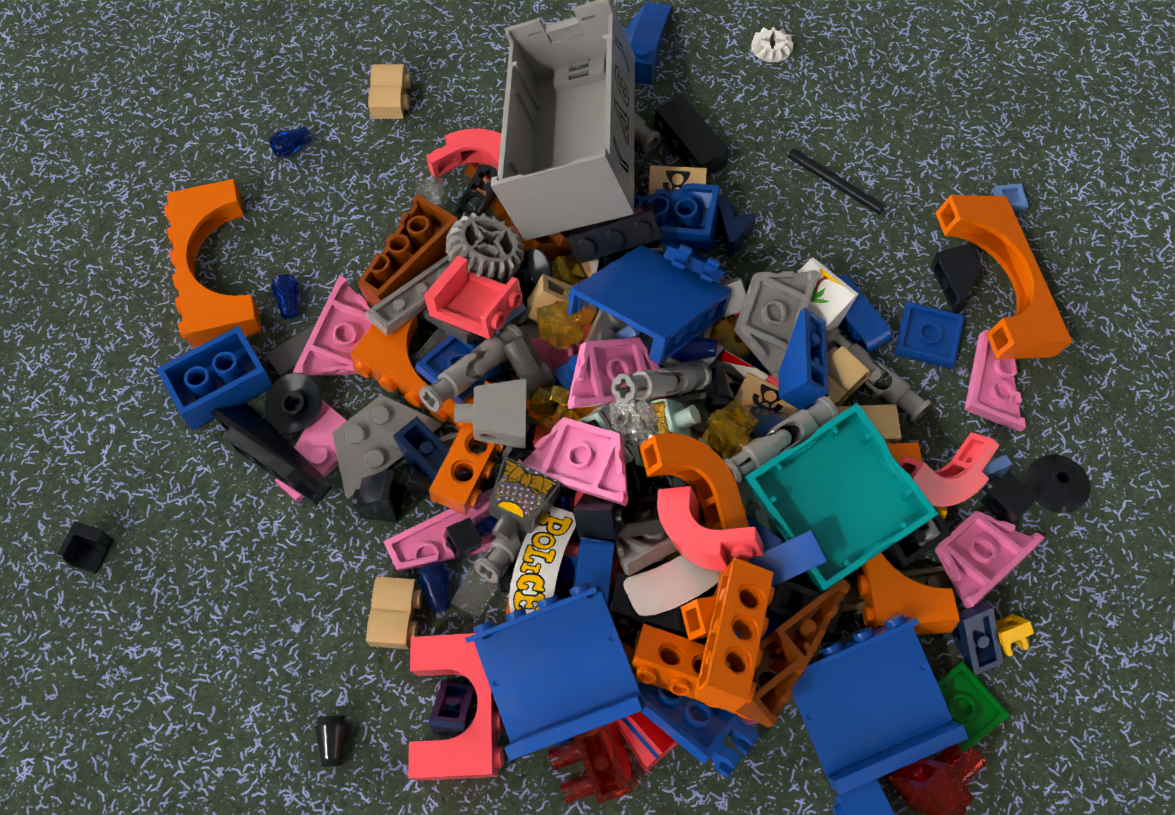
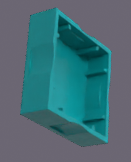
[744,403,938,592]

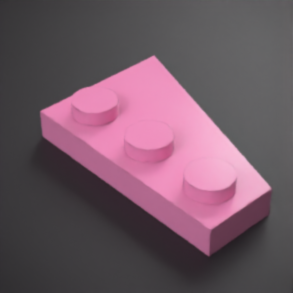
[964,330,1026,432]

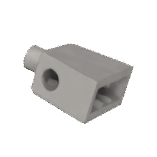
[454,379,526,448]

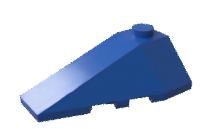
[624,1,671,85]
[634,183,720,253]

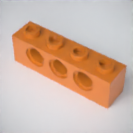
[429,381,505,515]
[694,557,775,713]
[630,624,752,720]

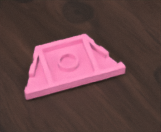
[293,275,373,377]
[568,337,676,409]
[517,417,628,506]
[935,511,1045,609]

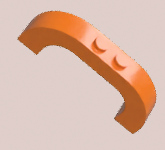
[639,433,755,641]

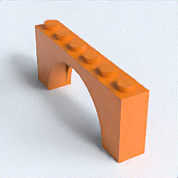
[164,179,262,348]
[935,195,1073,360]
[350,315,544,431]
[857,442,960,635]

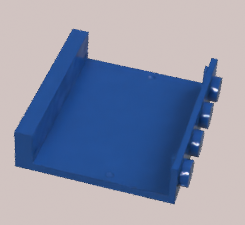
[567,245,731,365]
[465,582,646,761]
[792,614,969,795]

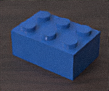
[156,326,273,431]

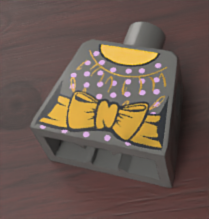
[488,456,561,541]

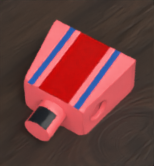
[616,712,678,773]

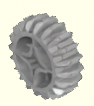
[445,213,524,282]

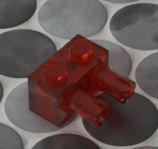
[548,721,638,805]
[888,745,987,815]

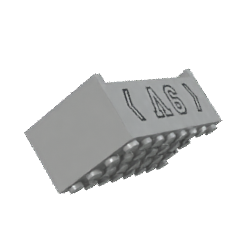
[491,0,635,241]

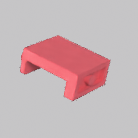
[424,256,523,340]

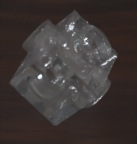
[607,398,660,447]

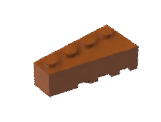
[357,194,459,307]

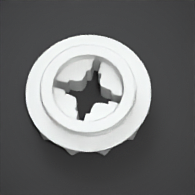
[751,26,794,62]

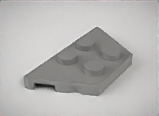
[734,270,819,380]
[332,394,442,499]
[609,519,707,576]

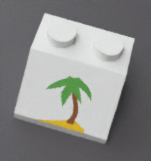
[798,258,858,335]

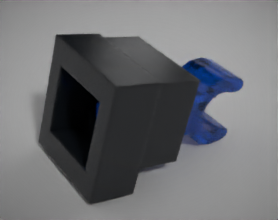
[443,515,498,561]

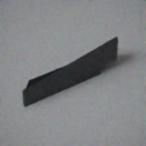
[211,404,332,505]

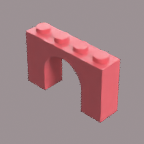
[408,633,504,781]

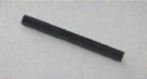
[788,148,885,215]

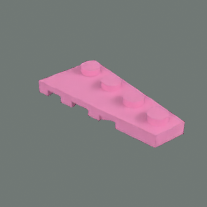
[383,487,520,572]

